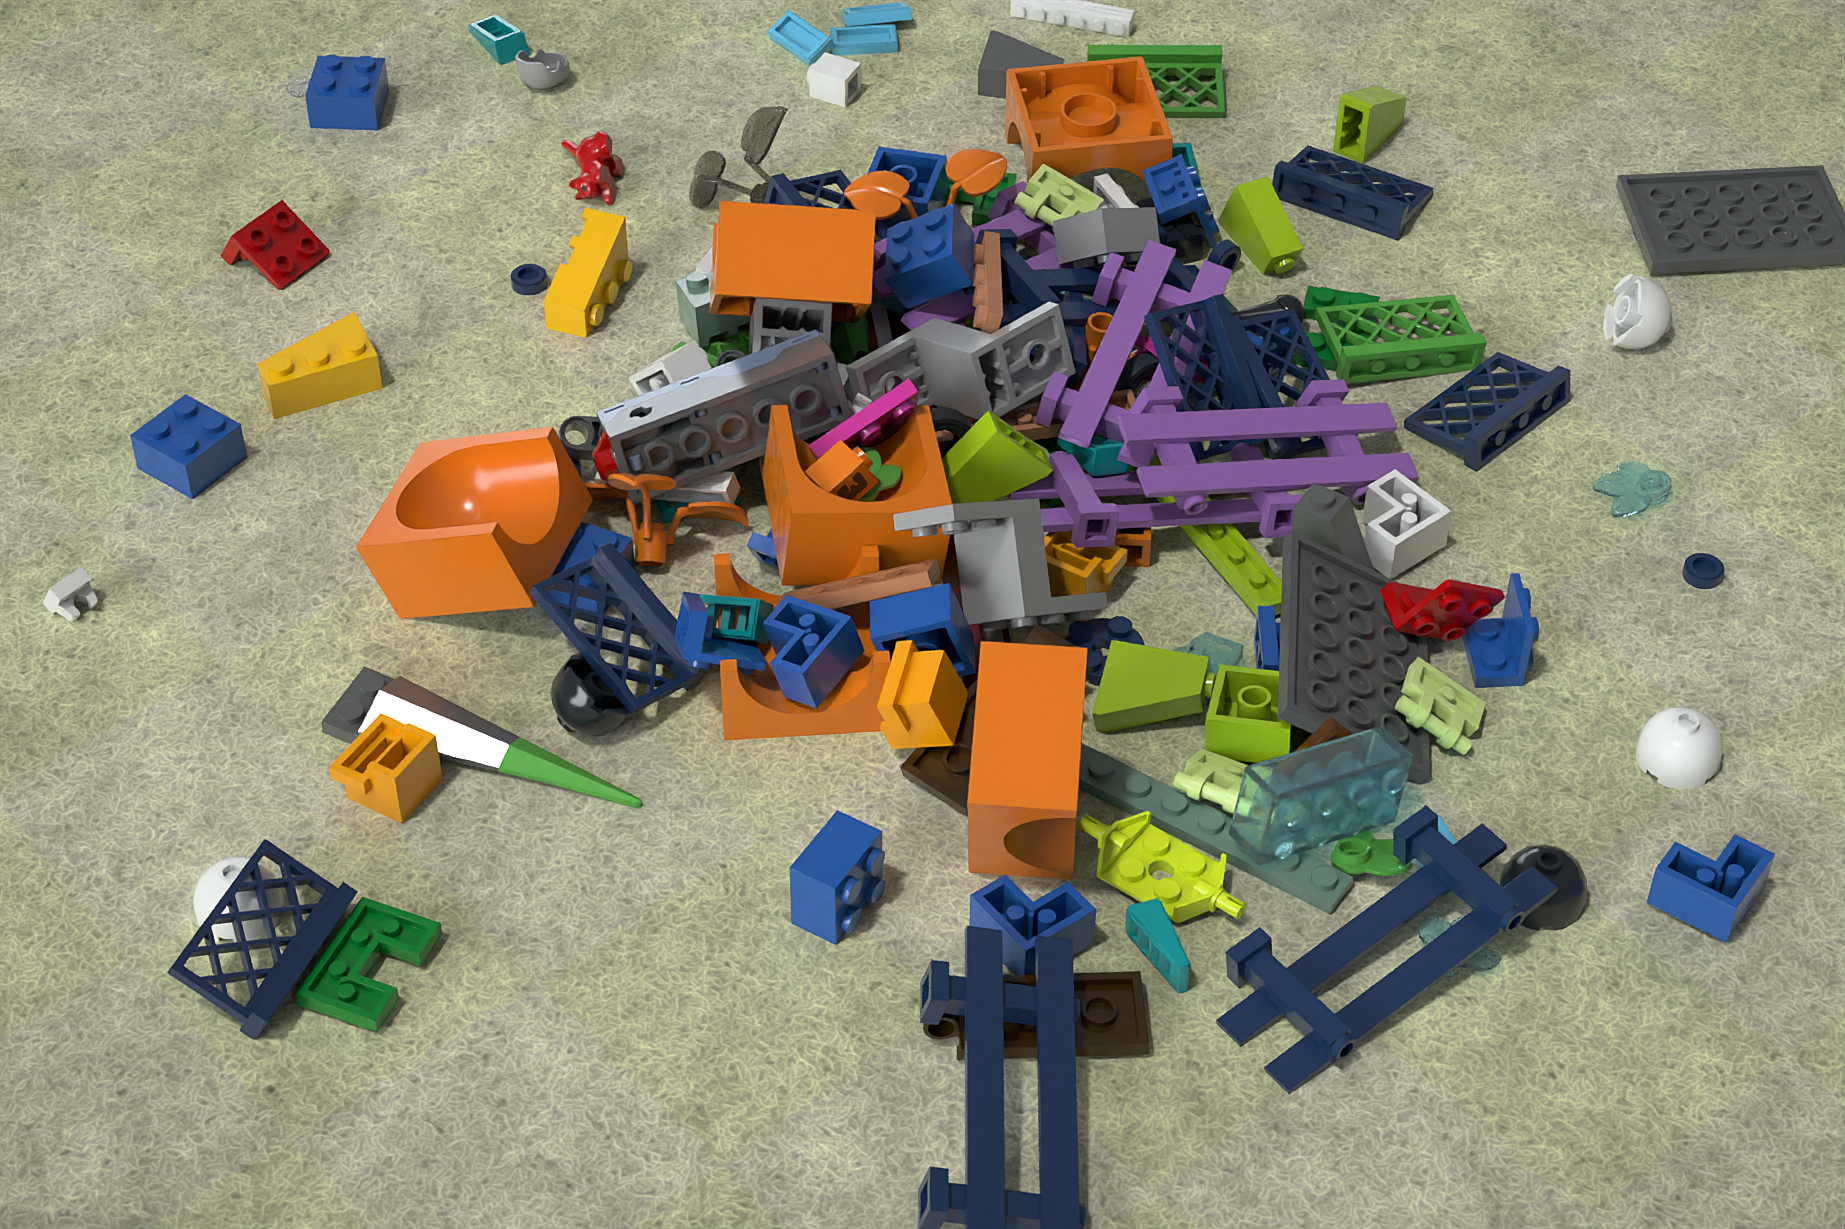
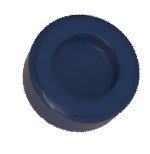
[1207,239,1241,270]
[511,264,548,296]
[1682,553,1724,589]

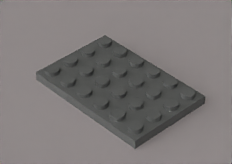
[1616,165,1845,274]
[1278,531,1430,784]

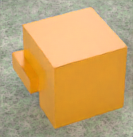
[1044,531,1128,621]
[877,640,968,749]
[329,713,443,824]

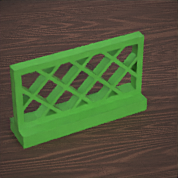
[1087,45,1225,118]
[1314,295,1487,384]

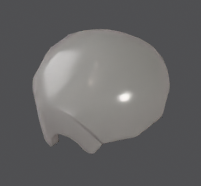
[515,49,570,90]

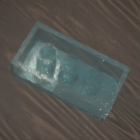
[1229,726,1413,866]

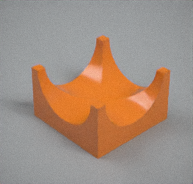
[1005,56,1173,198]
[714,545,890,741]

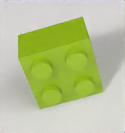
[1205,664,1297,766]

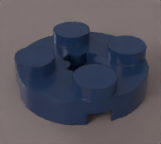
[1065,616,1145,686]

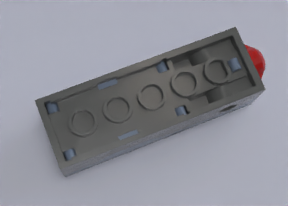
[592,330,852,504]

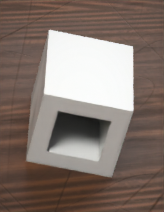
[807,52,861,107]

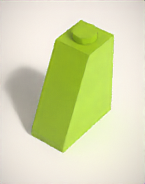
[1333,85,1407,164]
[1218,176,1303,274]
[942,410,1053,504]
[1092,640,1217,732]

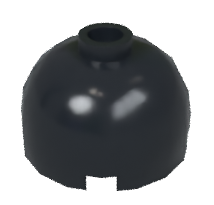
[550,653,631,737]
[1499,844,1587,931]

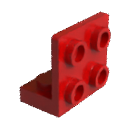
[220,200,330,290]
[1380,579,1505,641]

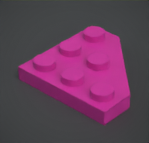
[809,379,918,461]

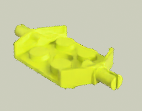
[1078,811,1247,923]

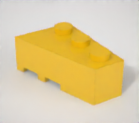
[543,208,632,338]
[257,312,383,419]

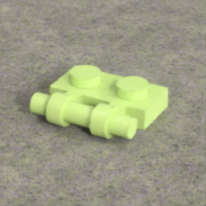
[1014,163,1104,231]
[1395,657,1486,755]
[1173,748,1277,816]

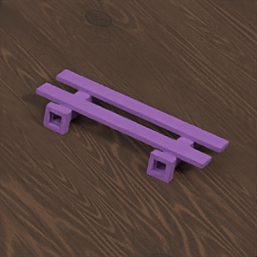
[872,181,1074,330]
[1035,240,1232,468]
[1116,379,1419,515]
[1008,443,1303,548]

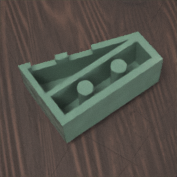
[675,272,750,348]

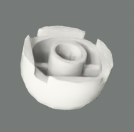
[1603,274,1673,350]
[1635,707,1723,789]
[193,856,285,942]

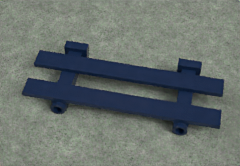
[962,226,1238,328]
[1216,805,1557,1094]
[918,925,1086,1229]

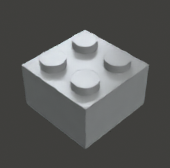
[1053,207,1160,268]

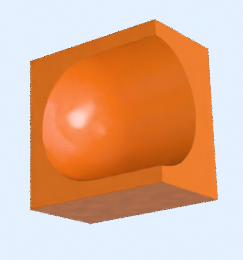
[709,201,876,323]
[762,405,952,586]
[356,427,593,619]
[967,641,1087,880]

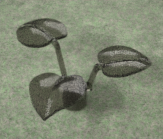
[689,106,788,209]

